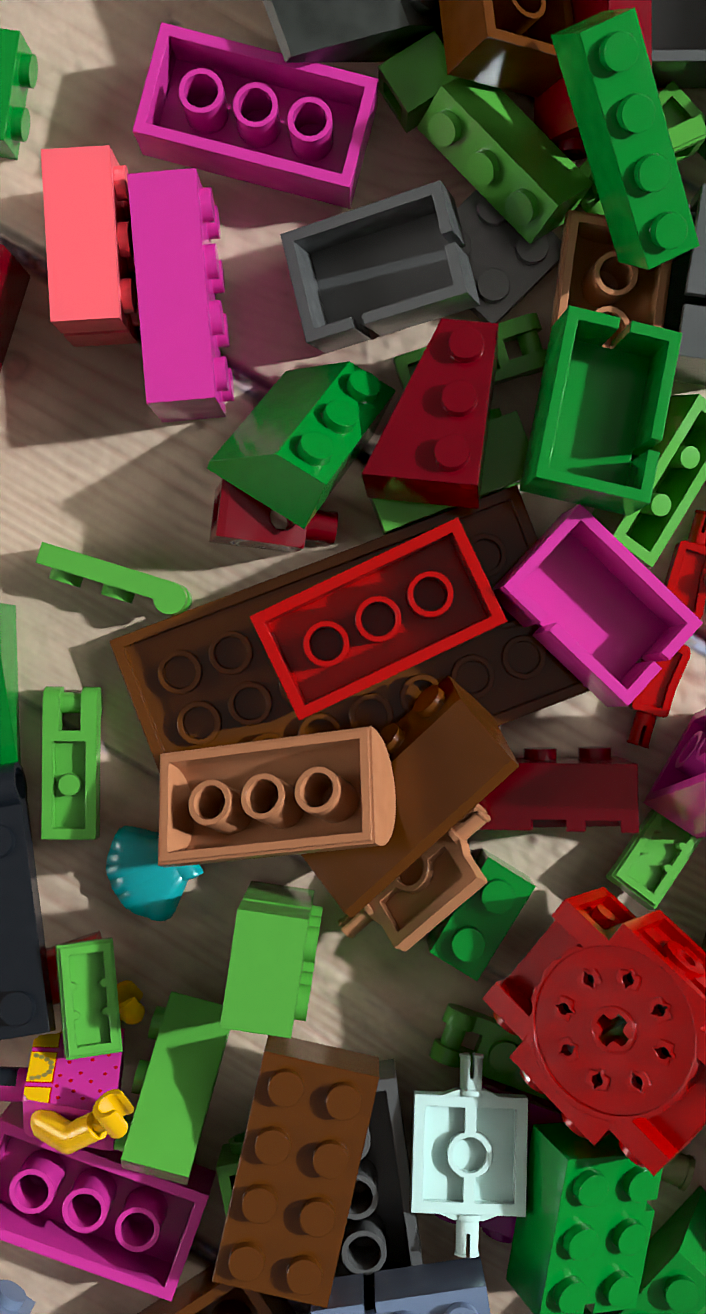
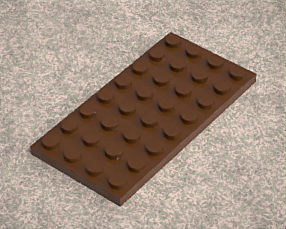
[109,485,590,773]

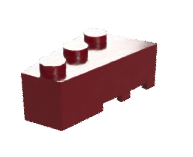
[362,318,499,509]
[479,746,639,833]

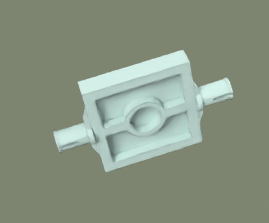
[410,1052,528,1258]

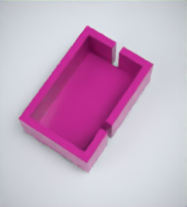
[492,504,703,707]

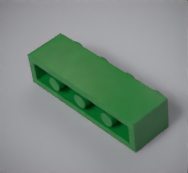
[551,7,700,270]

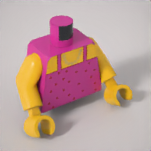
[0,980,145,1155]

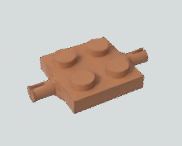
[338,803,491,952]

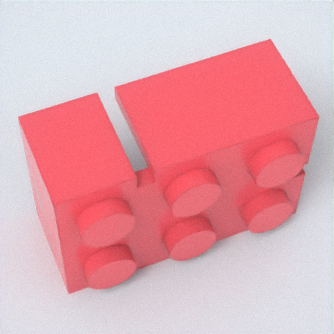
[41,145,140,347]

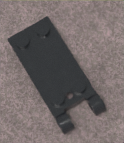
[0,762,56,1040]

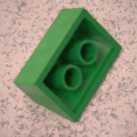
[207,361,396,529]

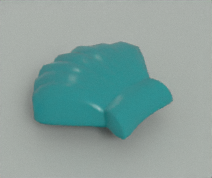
[106,826,204,921]

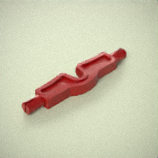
[626,510,706,749]

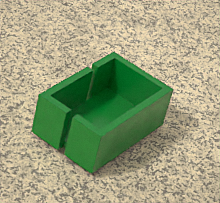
[519,305,683,516]
[506,1122,663,1314]

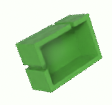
[220,881,323,1039]

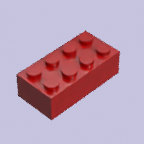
[249,517,507,720]

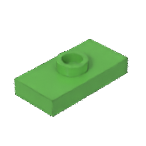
[605,809,702,910]
[55,937,123,1060]

